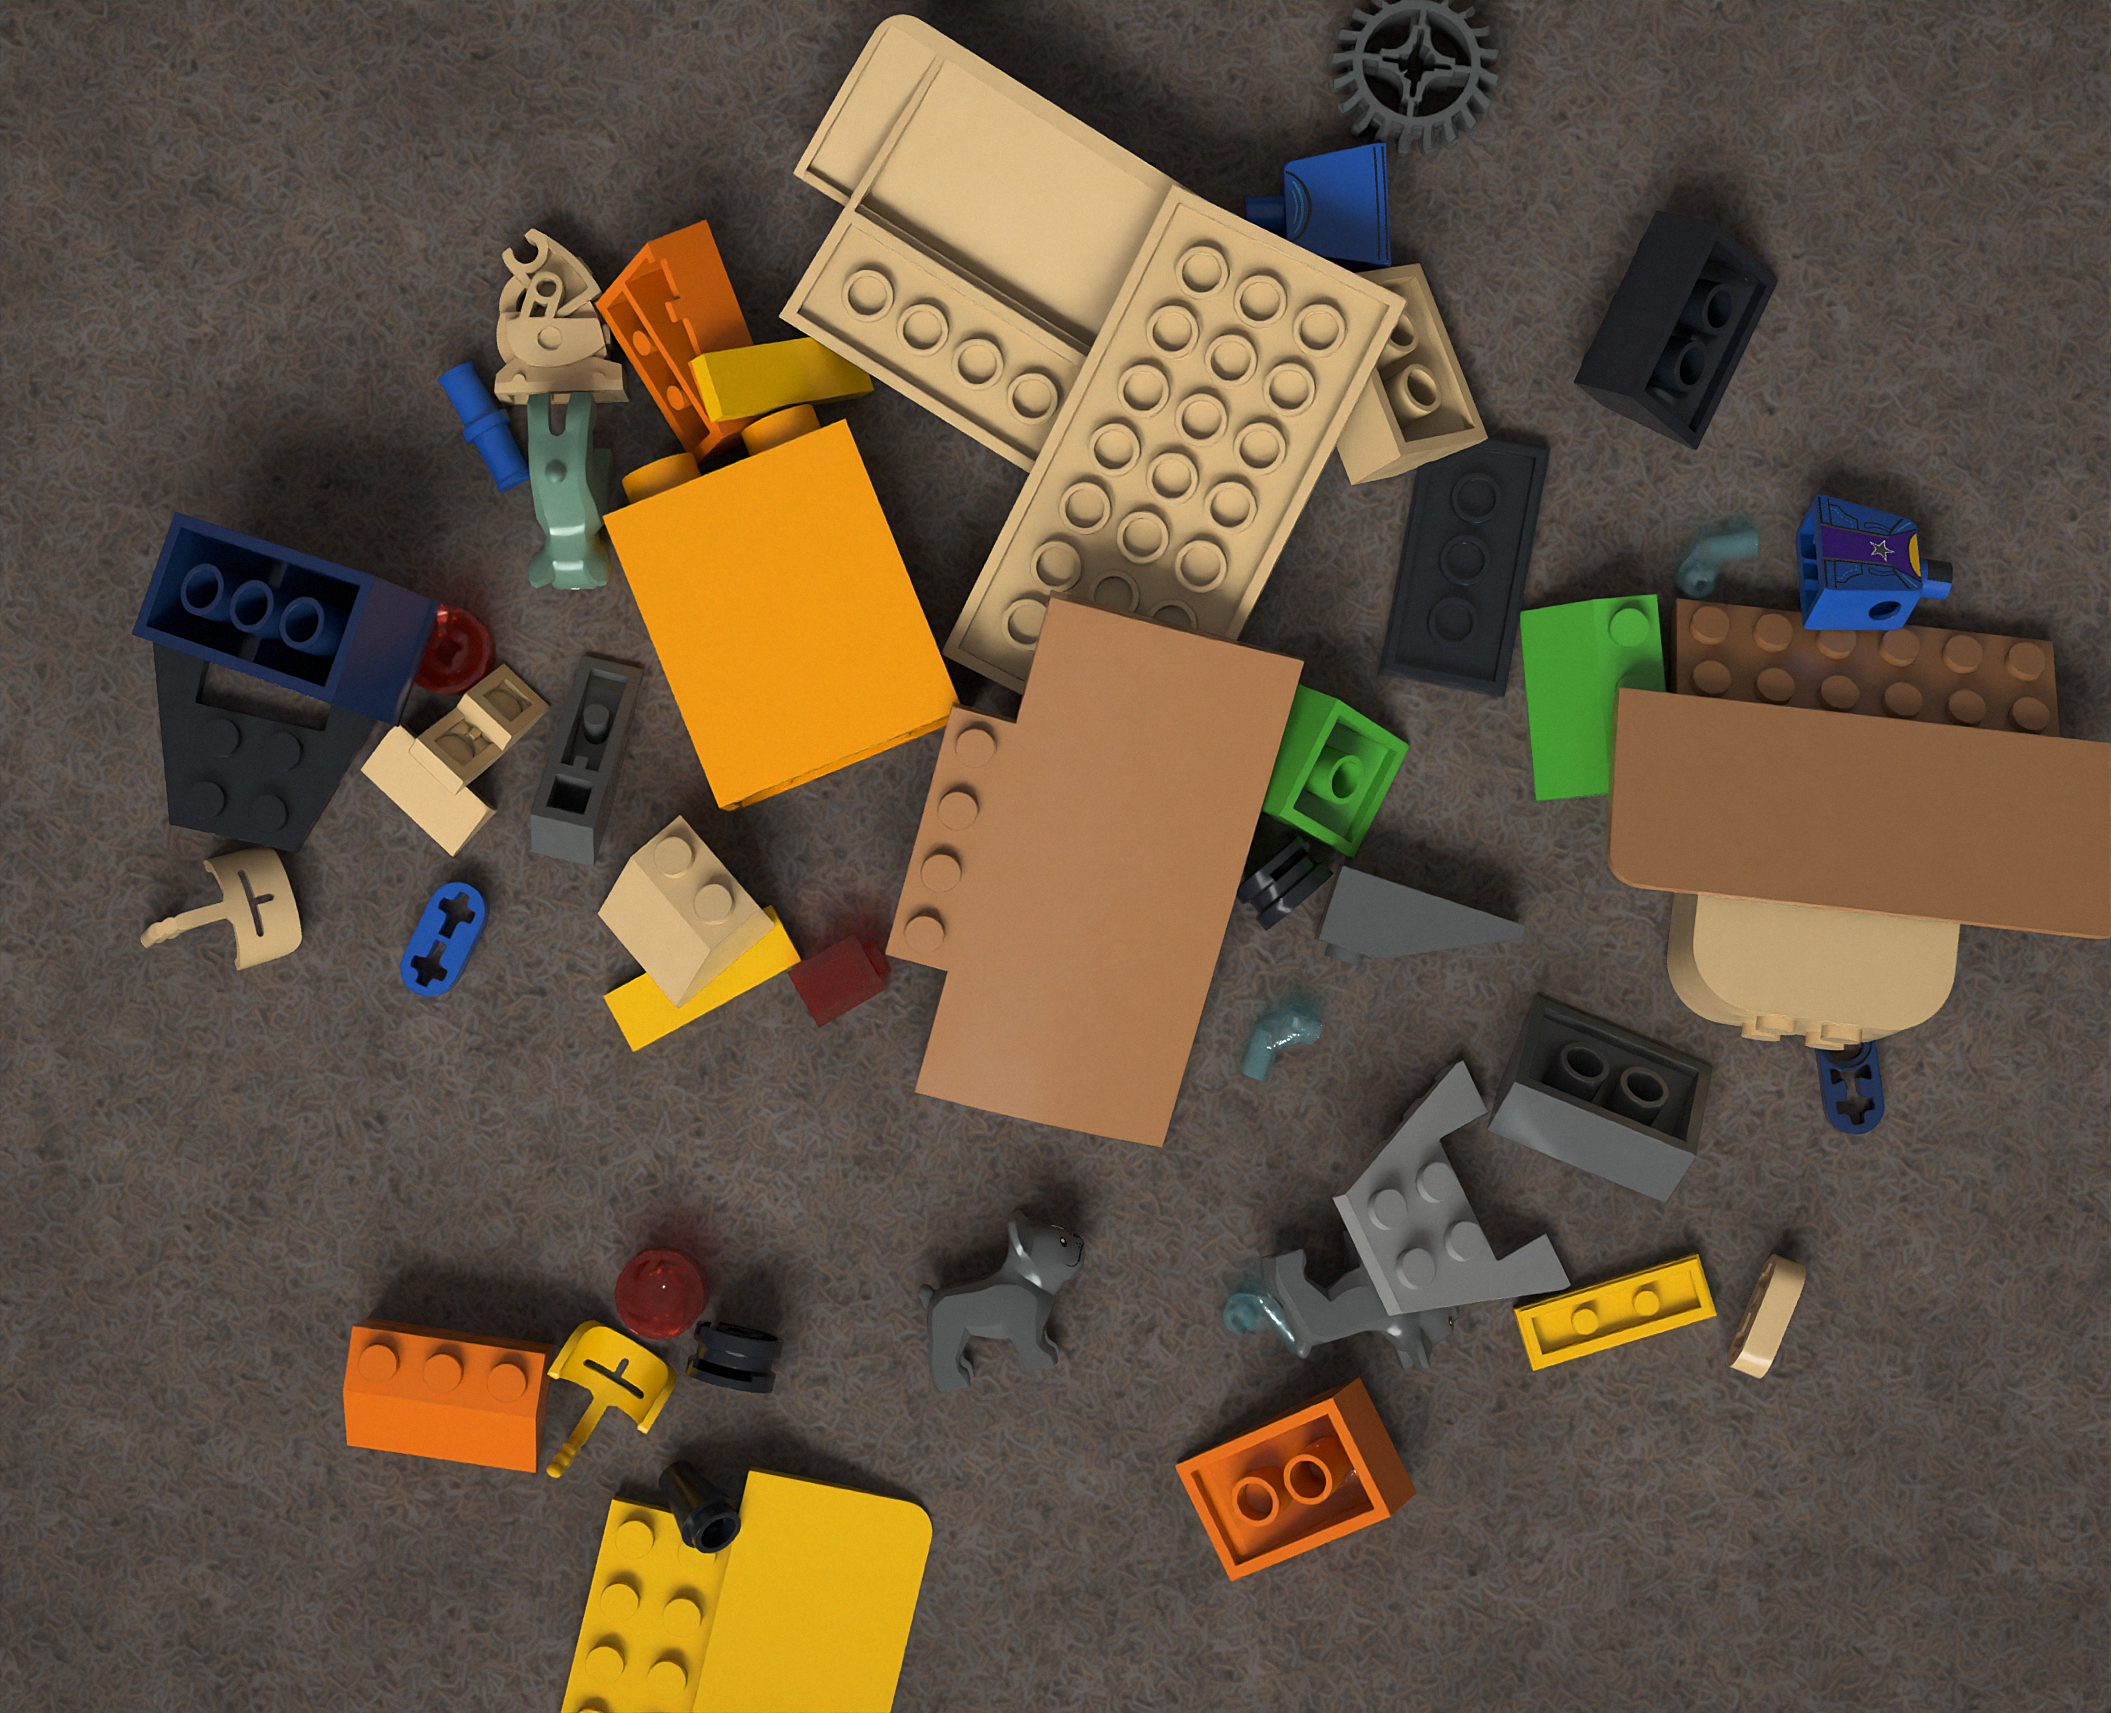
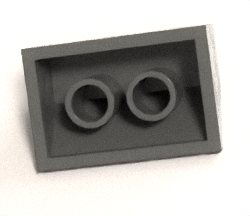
[1487,995,1713,1203]

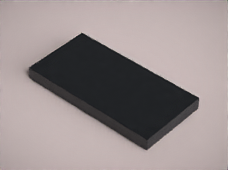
[1378,436,1551,698]

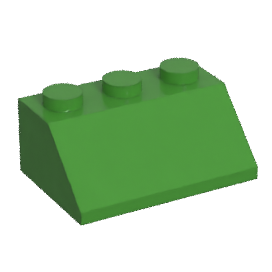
[1519,594,1666,801]

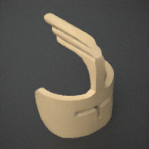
[141,846,302,970]

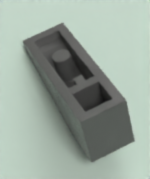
[530,655,644,867]
[1314,865,1526,967]

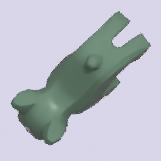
[527,392,615,590]

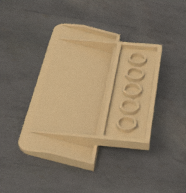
[779,14,1207,473]

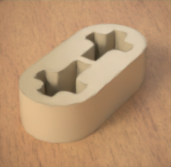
[1727,1254,1806,1379]

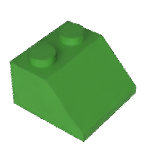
[1261,684,1410,859]

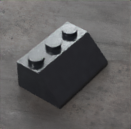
[1574,211,1779,450]

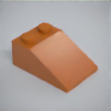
[1174,1376,1417,1582]

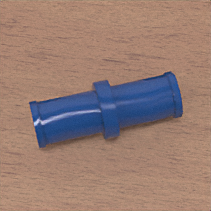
[437,361,530,492]

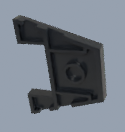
[153,642,377,853]

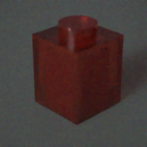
[787,933,892,1028]

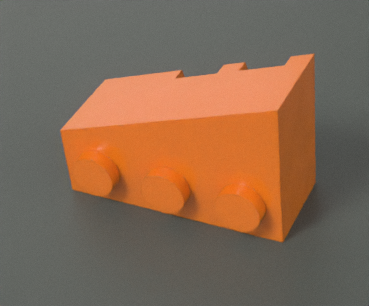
[595,220,779,465]

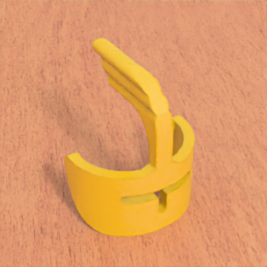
[546,1320,677,1478]

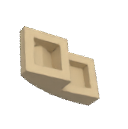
[408,664,550,796]

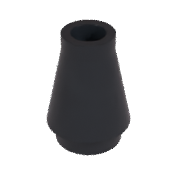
[659,1461,741,1554]

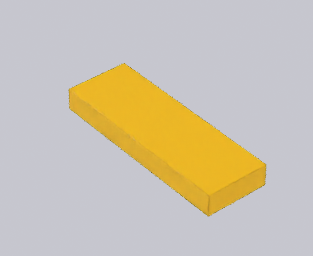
[691,337,874,423]
[603,905,803,1052]
[1512,1252,1717,1371]

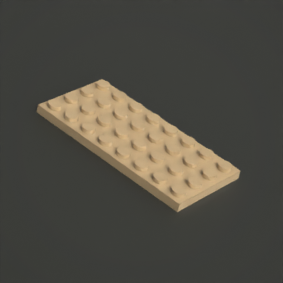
[941,185,1408,695]

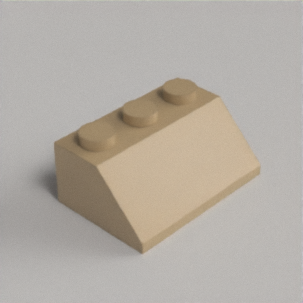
[1336,263,1488,485]

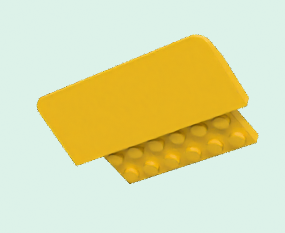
[561,1466,933,1713]

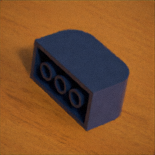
[131,512,442,727]

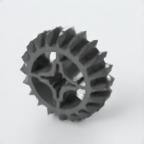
[1327,0,1500,158]

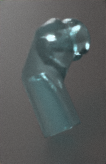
[1675,526,1759,599]
[1237,1004,1322,1083]
[1223,1290,1297,1356]

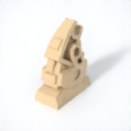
[494,228,630,406]

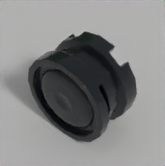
[1236,834,1334,931]
[685,1320,784,1393]

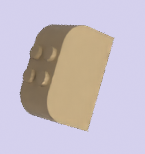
[1667,892,1960,1050]

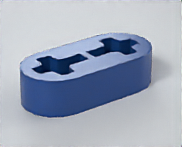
[400,882,490,997]

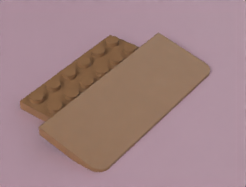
[1607,598,2111,939]

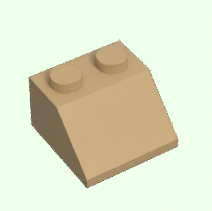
[598,815,776,1009]

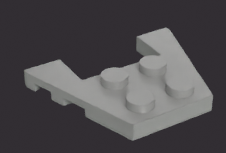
[1333,1060,1571,1316]

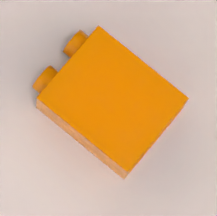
[602,404,960,813]

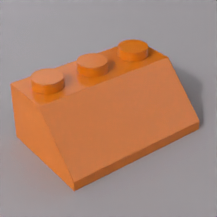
[343,1318,556,1473]

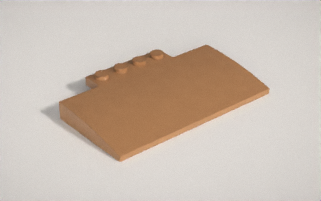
[885,590,1304,1147]

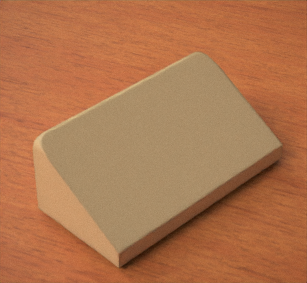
[361,723,497,857]

